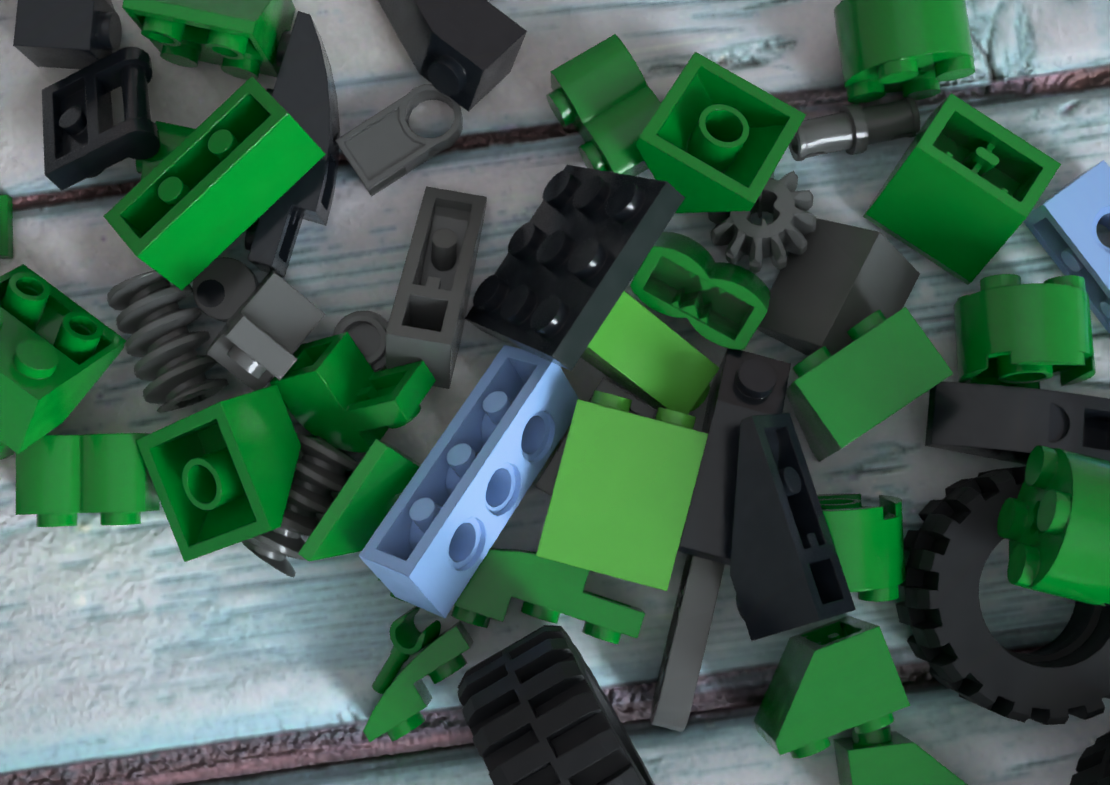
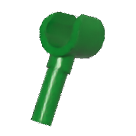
[372,606,441,694]

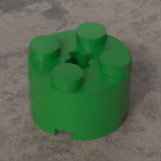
[834,0,975,104]
[953,274,1096,389]
[997,445,1110,606]
[817,494,905,602]

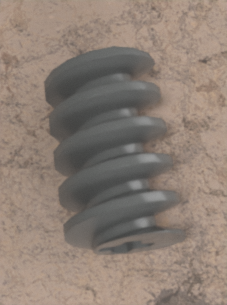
[107,270,229,413]
[242,433,359,578]

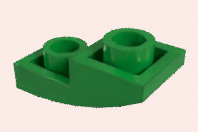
[363,620,473,742]

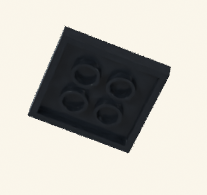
[465,165,685,371]

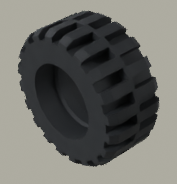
[895,466,1110,725]
[458,625,655,785]

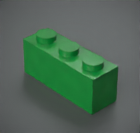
[103,76,326,290]

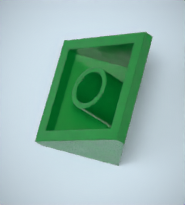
[635,52,806,213]

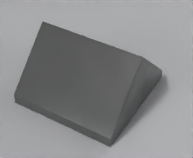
[757,218,920,356]

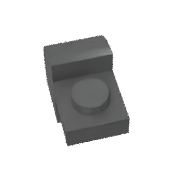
[206,271,325,391]

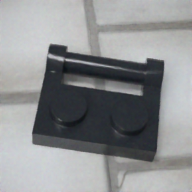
[42,47,160,191]

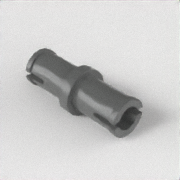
[789,97,920,161]

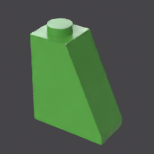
[580,291,720,414]

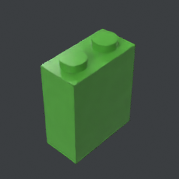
[536,390,708,591]

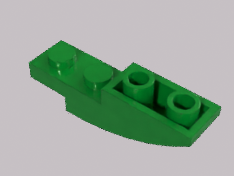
[378,548,645,644]

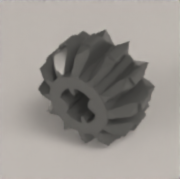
[708,171,817,273]

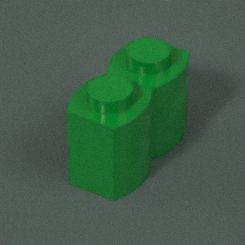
[546,34,661,176]
[630,232,771,350]
[16,433,160,527]

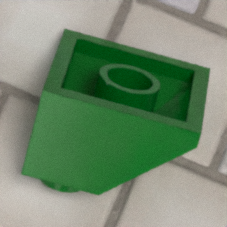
[298,439,421,561]

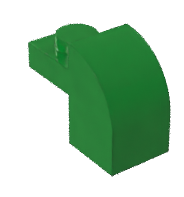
[269,332,436,453]

